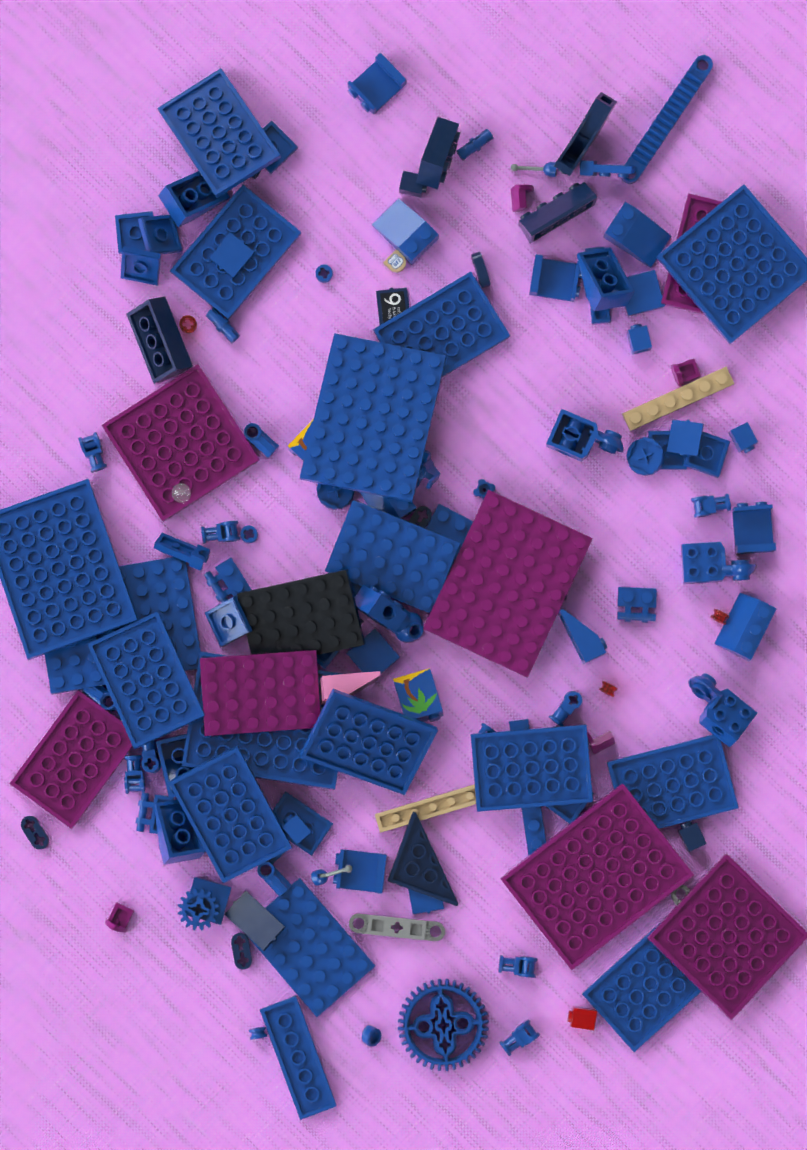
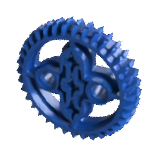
[398,979,489,1071]

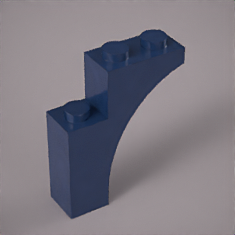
[554,92,617,176]

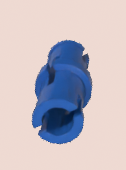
[456,129,494,161]
[206,308,240,343]

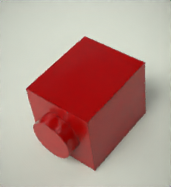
[567,1006,597,1031]

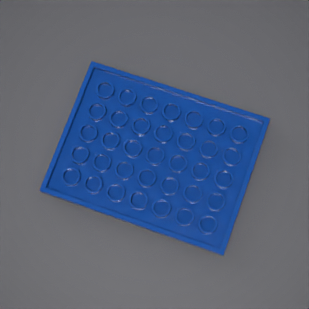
[300,333,446,503]
[0,479,138,660]
[45,557,201,695]
[182,651,341,790]

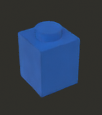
[627,324,652,355]
[729,422,758,454]
[282,814,312,844]

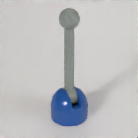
[511,162,557,177]
[311,865,352,886]

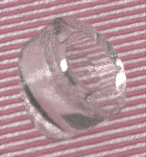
[172,483,191,503]

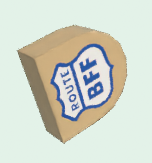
[383,249,406,273]

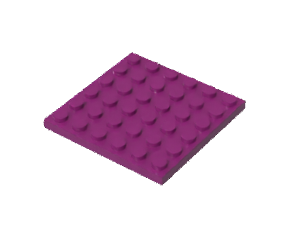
[101,364,260,522]
[647,854,807,1020]

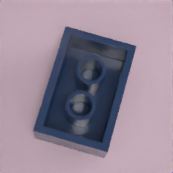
[416,117,461,190]

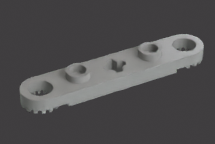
[349,913,445,941]

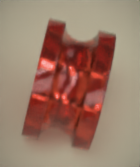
[179,315,197,333]
[710,609,730,625]
[598,681,618,697]

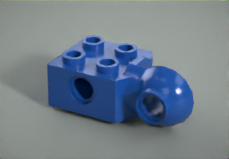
[546,409,624,462]
[681,542,756,584]
[355,585,424,643]
[688,673,757,747]

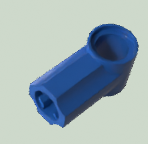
[244,423,279,458]
[82,686,116,711]
[257,860,292,897]

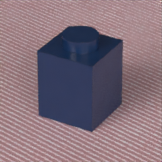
[399,171,427,198]
[678,821,707,852]

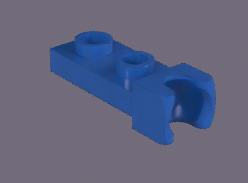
[580,160,635,177]
[154,533,210,570]

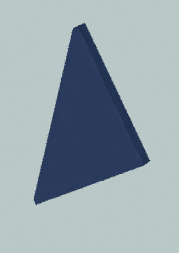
[387,811,458,906]

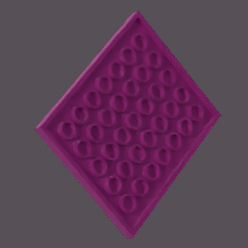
[423,490,593,678]
[500,783,694,970]

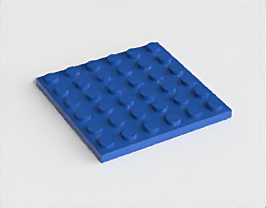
[656,184,807,344]

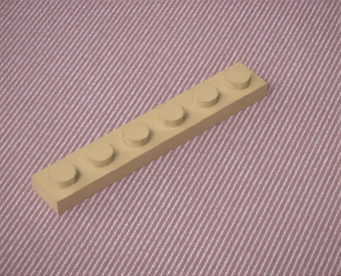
[622,367,734,431]
[375,784,476,833]

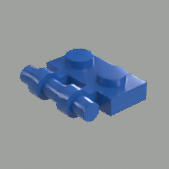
[204,558,252,603]
[617,587,657,623]
[135,793,174,834]

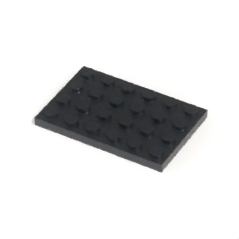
[237,569,365,655]

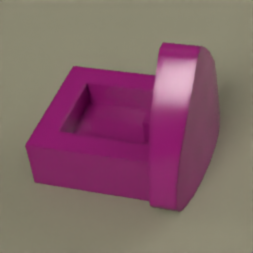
[510,185,534,212]
[671,358,701,387]
[587,731,615,754]
[105,902,134,933]

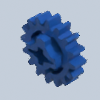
[178,888,220,931]

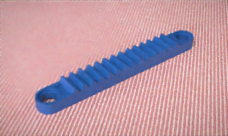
[621,55,713,184]

